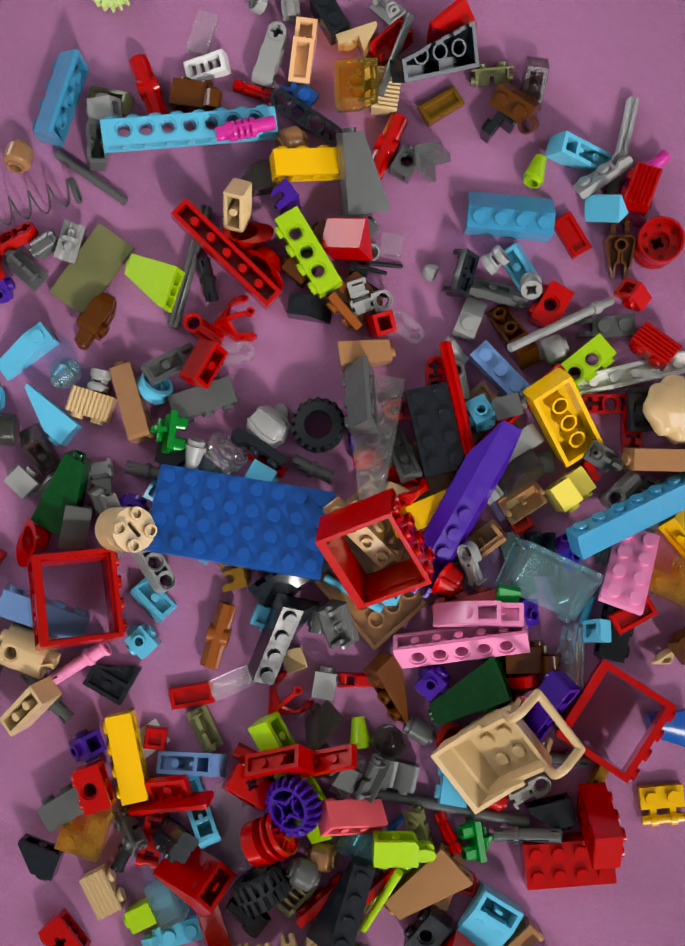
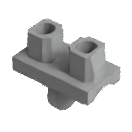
[53,219,86,265]

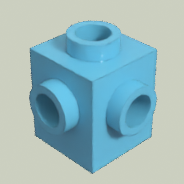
[465,393,496,433]
[124,623,162,660]

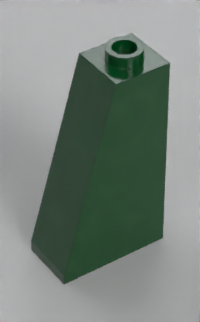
[31,450,92,537]
[428,656,514,726]

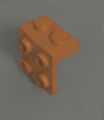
[324,271,383,331]

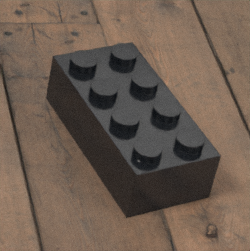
[404,381,465,478]

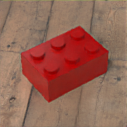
[576,782,626,870]

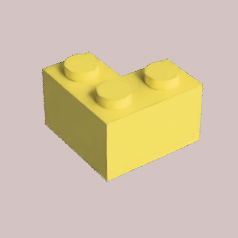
[543,466,596,513]

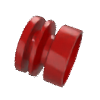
[633,216,685,270]
[240,813,298,869]

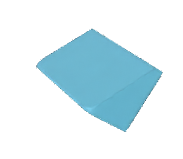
[585,194,628,223]
[504,243,537,291]
[129,578,177,624]

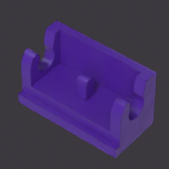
[271,178,301,216]

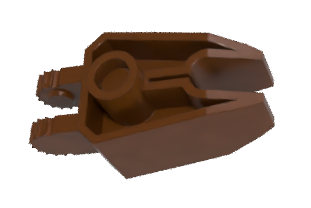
[602,217,636,280]
[74,292,117,351]

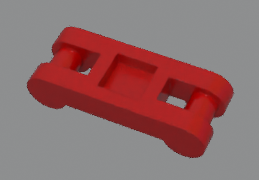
[135,813,170,870]

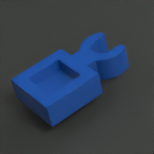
[280,75,319,112]

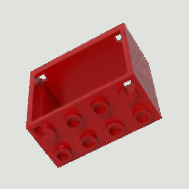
[315,488,435,610]
[27,548,127,651]
[555,658,677,783]

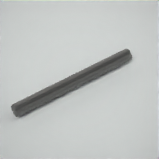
[167,204,212,328]

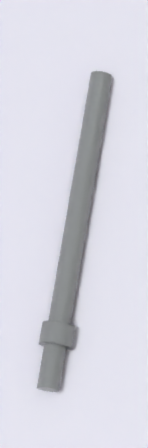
[507,296,615,352]

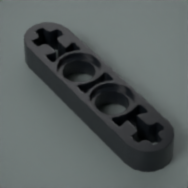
[270,89,343,145]

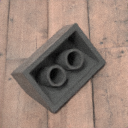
[342,356,379,436]

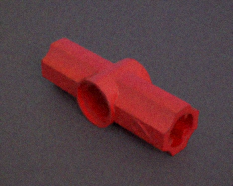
[129,54,168,115]
[372,112,408,180]

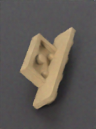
[323,497,397,568]

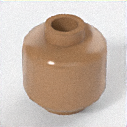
[275,126,308,149]
[3,139,34,174]
[305,842,340,873]

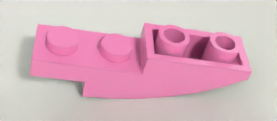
[433,601,524,628]

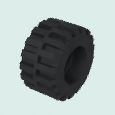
[291,397,346,453]
[230,860,292,917]

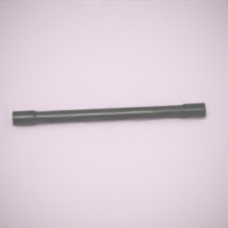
[355,783,530,828]

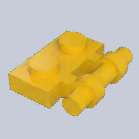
[637,782,685,827]

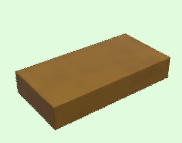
[417,85,465,127]

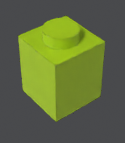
[123,895,161,935]

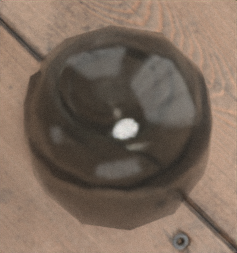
[371,724,406,760]

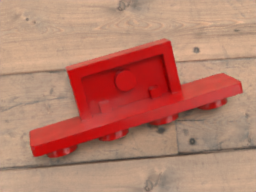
[128,774,214,816]

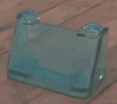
[495,537,605,623]

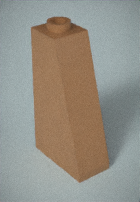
[109,360,156,444]
[385,842,473,920]

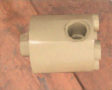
[95,506,157,553]
[0,622,61,680]

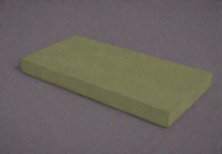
[49,223,135,313]

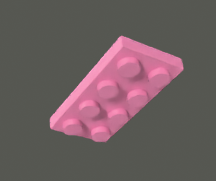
[598,530,660,616]

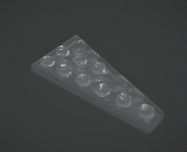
[342,371,406,500]

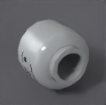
[538,334,571,365]

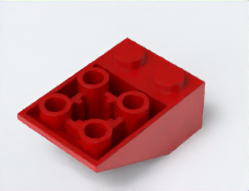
[152,846,237,917]

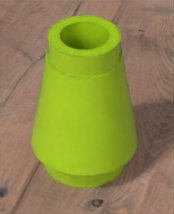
[523,154,547,188]
[350,716,371,749]

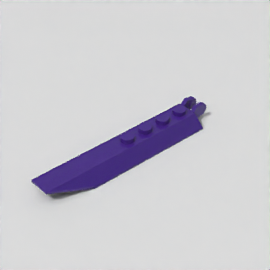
[409,420,522,598]

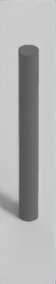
[376,13,415,97]
[54,150,128,205]

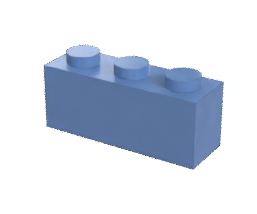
[469,340,530,396]

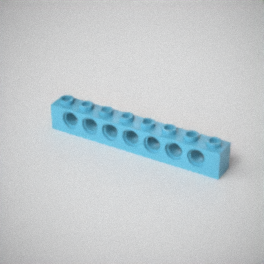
[99,104,278,153]

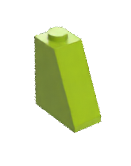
[124,253,185,313]

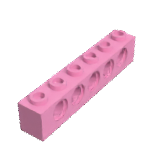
[393,617,530,669]

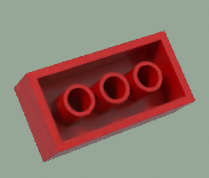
[520,832,617,890]

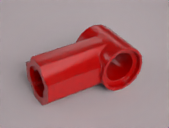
[183,313,226,345]

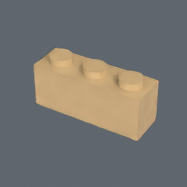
[0,676,62,737]

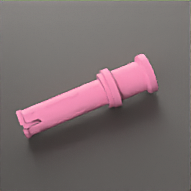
[48,642,112,685]

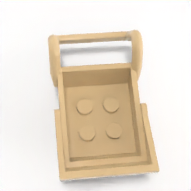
[430,689,585,815]

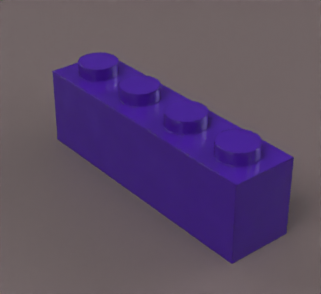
[522,671,581,741]

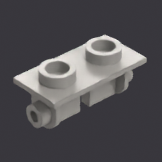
[369,0,406,25]

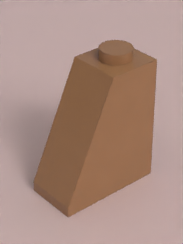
[338,339,396,372]
[621,447,685,472]

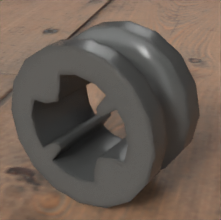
[594,547,610,566]

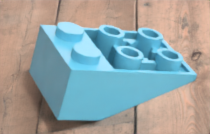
[451,882,524,946]

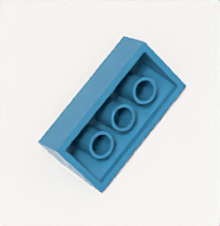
[32,49,89,148]
[464,191,556,242]

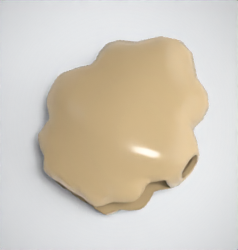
[643,375,685,444]

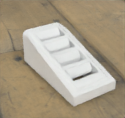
[183,49,232,81]

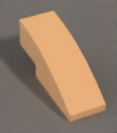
[288,16,319,84]

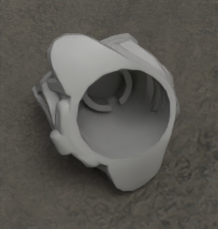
[246,403,291,448]

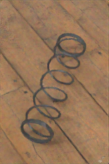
[0,177,82,226]

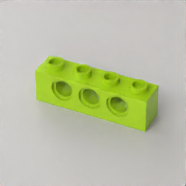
[274,206,342,299]
[561,333,617,390]

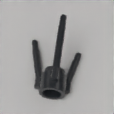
[349,260,403,298]

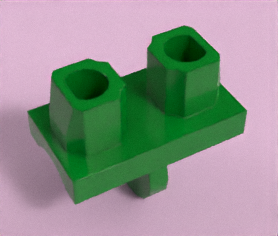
[150,410,188,454]
[457,817,494,863]

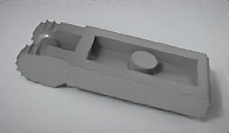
[572,150,634,199]

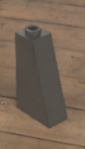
[336,127,390,215]

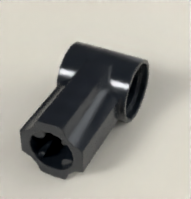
[224,897,271,938]

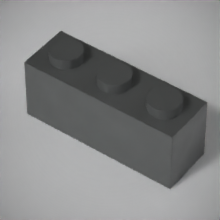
[167,376,239,423]
[36,783,97,833]

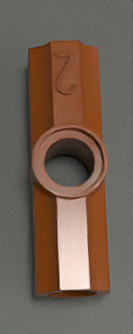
[200,601,237,669]

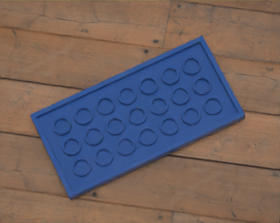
[143,464,335,581]

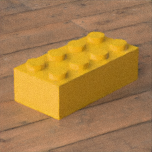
[522,367,604,467]

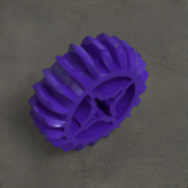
[264,774,323,838]

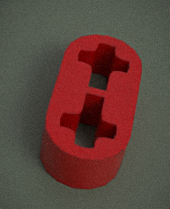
[506,673,539,689]

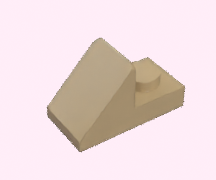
[335,21,377,60]

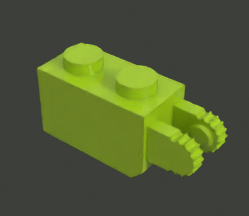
[371,831,437,869]

